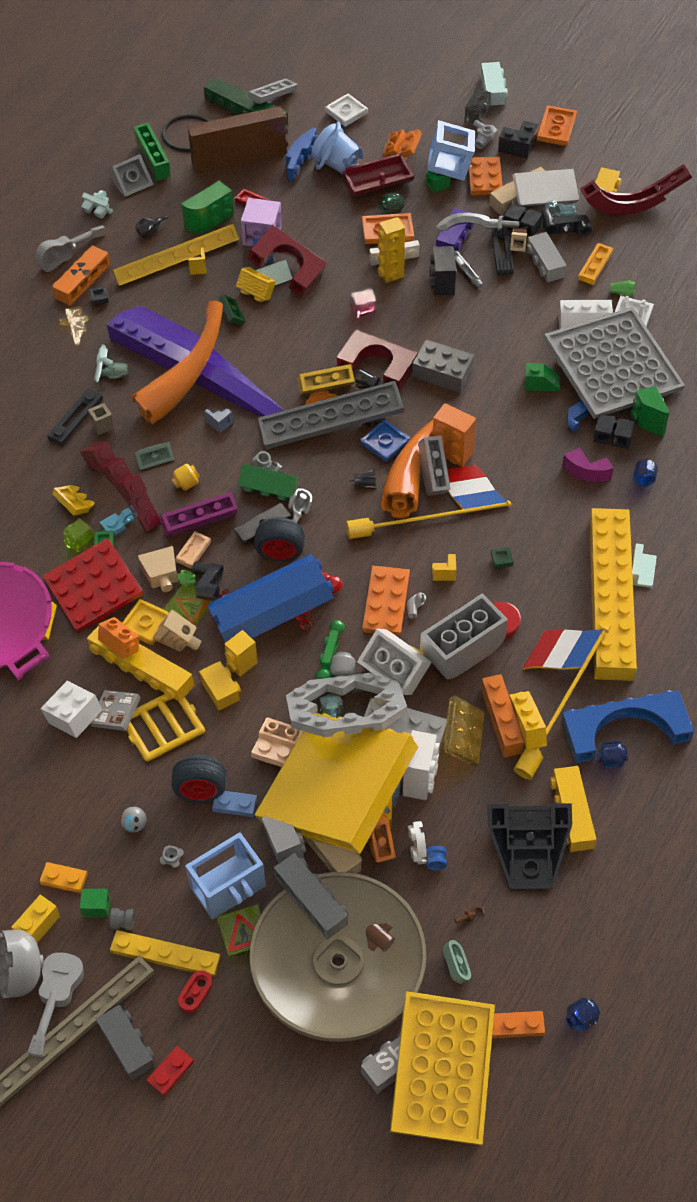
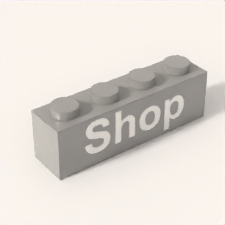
[361,1032,401,1094]

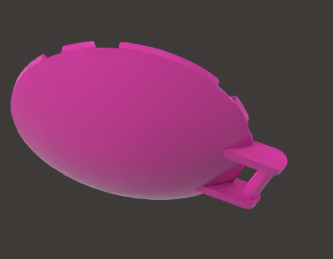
[0,562,52,680]

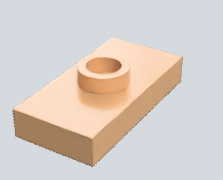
[175,531,211,569]

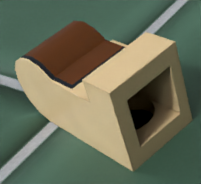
[510,228,527,251]

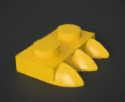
[52,485,95,516]

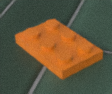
[537,105,577,146]
[468,157,503,195]
[362,213,414,244]

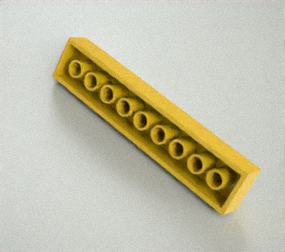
[590,508,637,681]

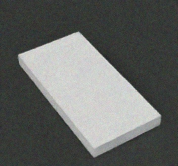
[513,169,580,207]

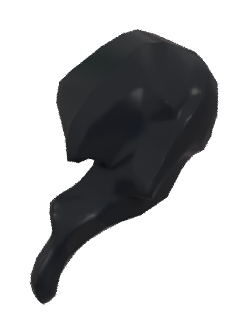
[135,216,169,238]

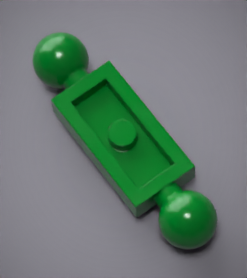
[316,620,345,679]

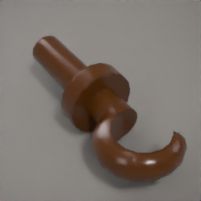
[454,906,485,924]

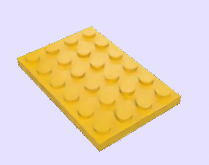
[390,991,495,1146]

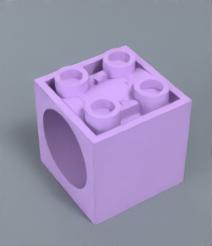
[241,198,282,246]

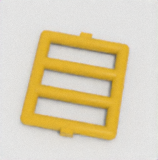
[126,694,205,762]

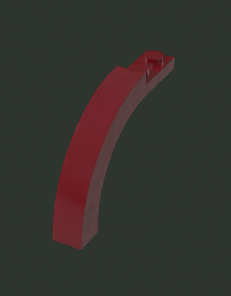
[580,164,693,215]

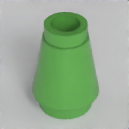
[611,280,635,297]

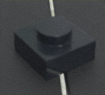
[89,286,109,306]

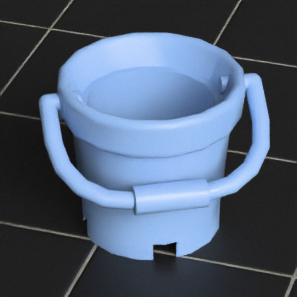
[311,121,364,174]

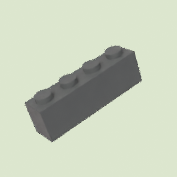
[274,853,349,940]

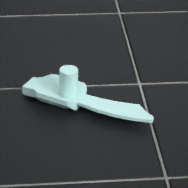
[94,344,113,383]

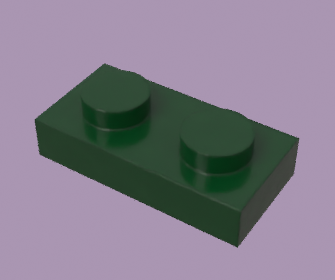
[218,294,246,326]

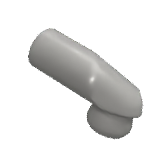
[407,592,426,619]

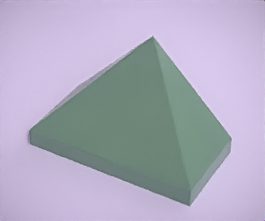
[135,442,175,470]

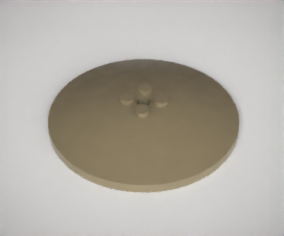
[250,872,426,1042]

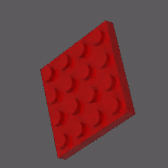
[43,538,144,633]

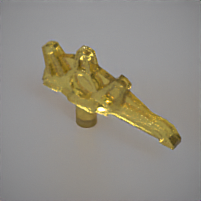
[59,307,89,347]

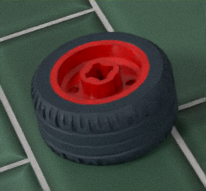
[254,517,305,562]
[171,755,226,803]

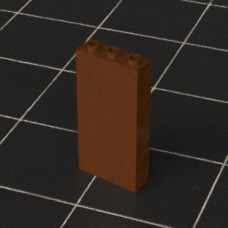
[187,106,289,174]

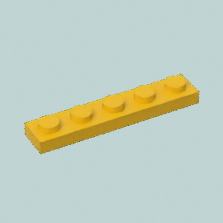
[110,930,221,978]

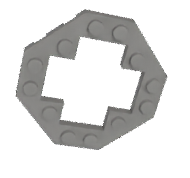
[286,673,408,737]

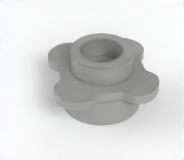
[160,845,184,868]

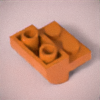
[382,129,422,160]

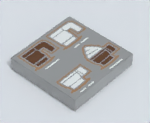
[90,690,141,731]

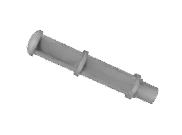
[454,251,484,289]

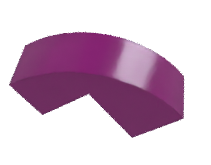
[562,448,614,482]

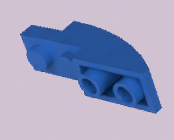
[285,128,319,181]

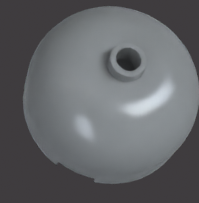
[0,930,44,998]

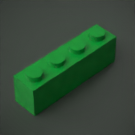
[134,123,171,181]

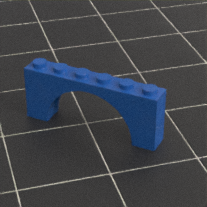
[561,690,694,764]

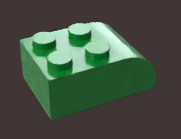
[181,181,234,233]

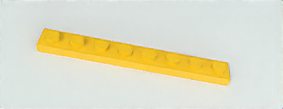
[112,224,239,286]

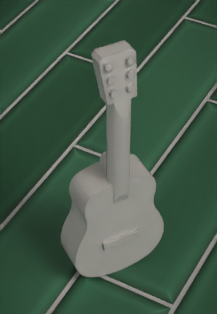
[36,225,106,272]
[28,953,84,1058]

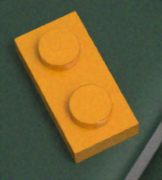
[40,862,88,893]

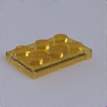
[443,696,485,767]

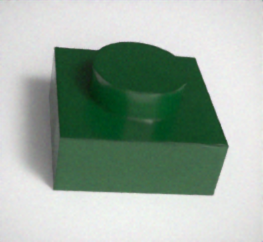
[491,547,514,569]

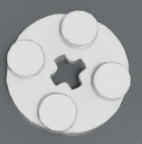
[408,821,427,864]

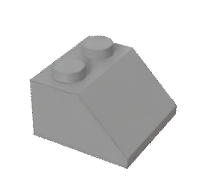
[108,154,153,197]
[262,816,306,863]

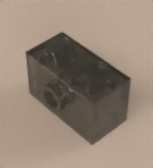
[464,88,491,124]

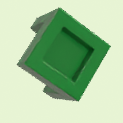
[425,171,451,193]
[80,889,110,918]

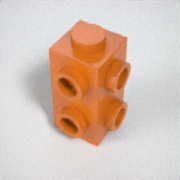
[98,617,140,659]

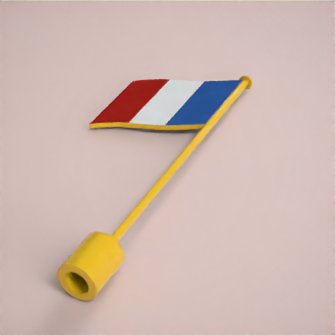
[346,465,511,539]
[514,627,609,780]

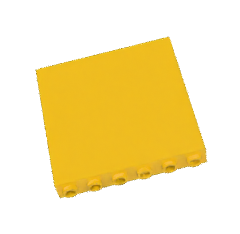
[255,713,418,854]

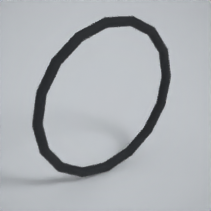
[161,114,209,151]

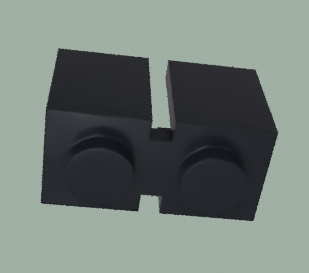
[504,203,542,237]
[593,414,635,449]

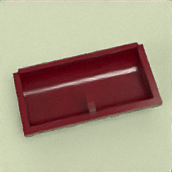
[343,154,414,197]

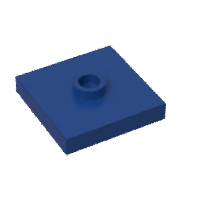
[360,420,411,463]

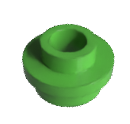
[177,570,196,586]

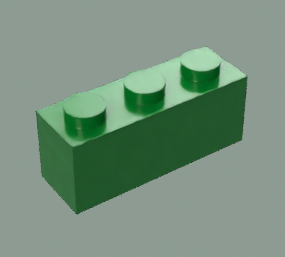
[238,464,299,501]

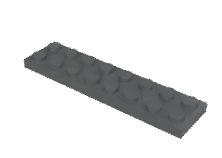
[258,381,404,449]

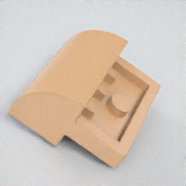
[251,718,303,767]

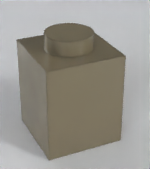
[88,403,114,435]

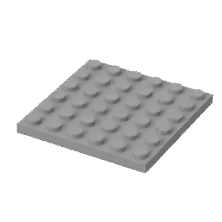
[543,307,685,419]

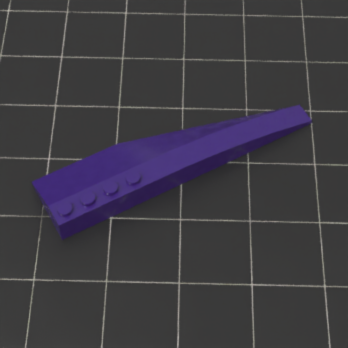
[107,305,285,417]

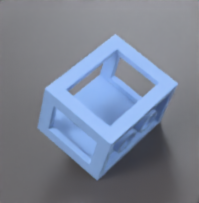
[427,120,475,180]
[185,832,266,920]

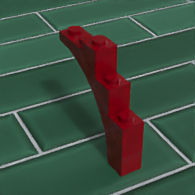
[80,442,161,532]

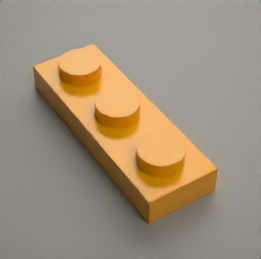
[578,243,613,285]

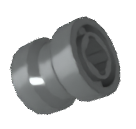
[110,908,135,931]

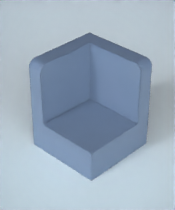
[204,408,233,433]

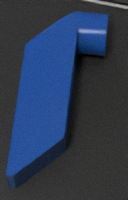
[567,400,590,432]

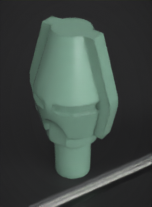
[100,362,129,379]

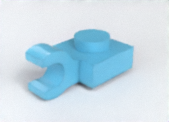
[100,508,134,535]

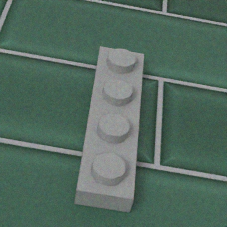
[248,78,298,104]

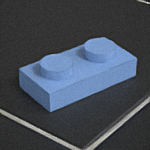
[212,791,257,817]

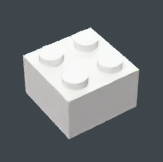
[41,681,103,738]

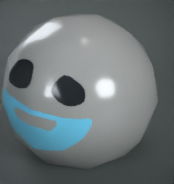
[121,807,147,833]

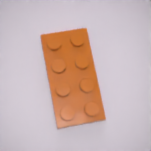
[362,566,410,637]

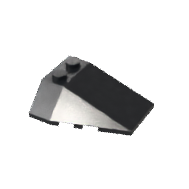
[487,803,573,889]

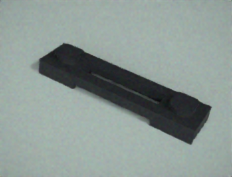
[491,227,514,275]
[47,388,103,447]

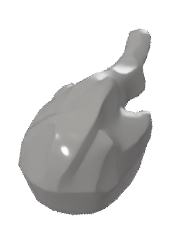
[288,488,312,523]

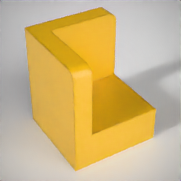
[188,248,207,275]
[432,554,456,581]

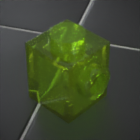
[63,518,94,552]

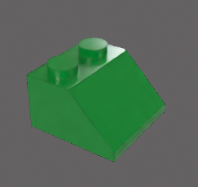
[631,386,670,436]

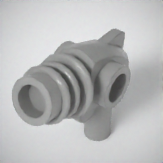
[473,120,498,149]

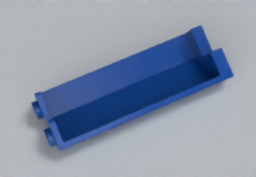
[207,554,334,643]

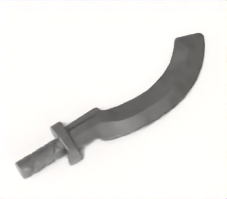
[436,213,519,231]

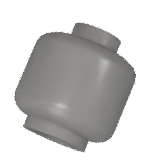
[329,652,356,677]

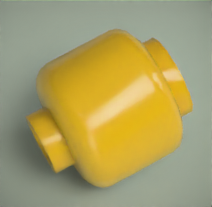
[172,464,200,491]

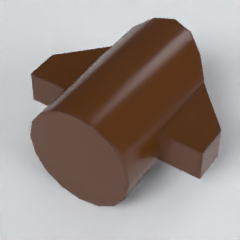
[366,923,395,952]

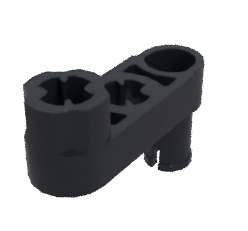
[541,209,592,237]
[193,561,224,601]

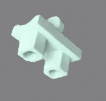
[81,190,113,219]

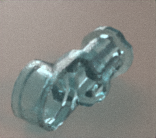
[543,201,577,217]

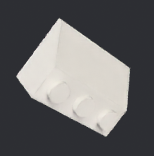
[558,300,613,329]

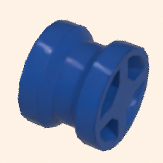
[426,846,447,870]

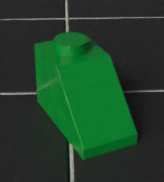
[524,363,560,392]

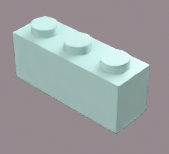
[481,62,508,106]

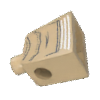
[153,610,202,652]

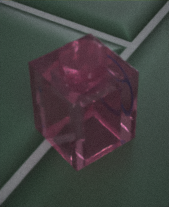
[350,289,377,317]

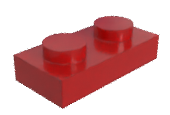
[146,1046,194,1097]

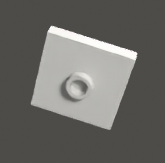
[325,94,368,127]

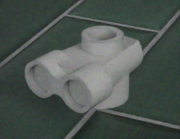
[251,451,283,472]

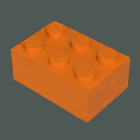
[433,403,476,467]

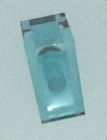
[320,694,343,718]

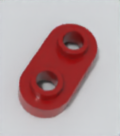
[178,971,213,1013]

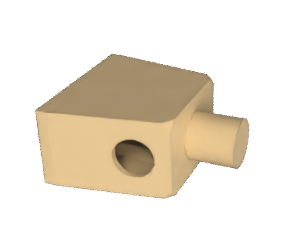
[138,546,178,592]

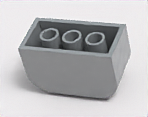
[420,593,508,679]

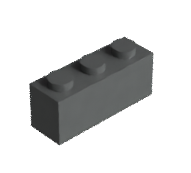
[96,1005,155,1081]

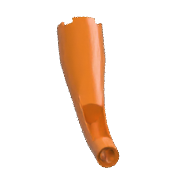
[131,301,223,425]
[381,407,455,518]

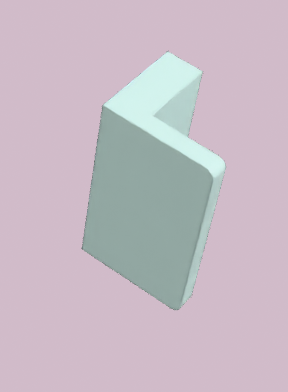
[256,260,292,285]
[632,543,657,588]

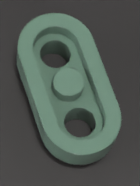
[443,940,471,984]

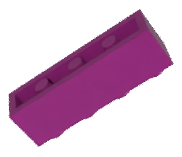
[160,492,238,538]

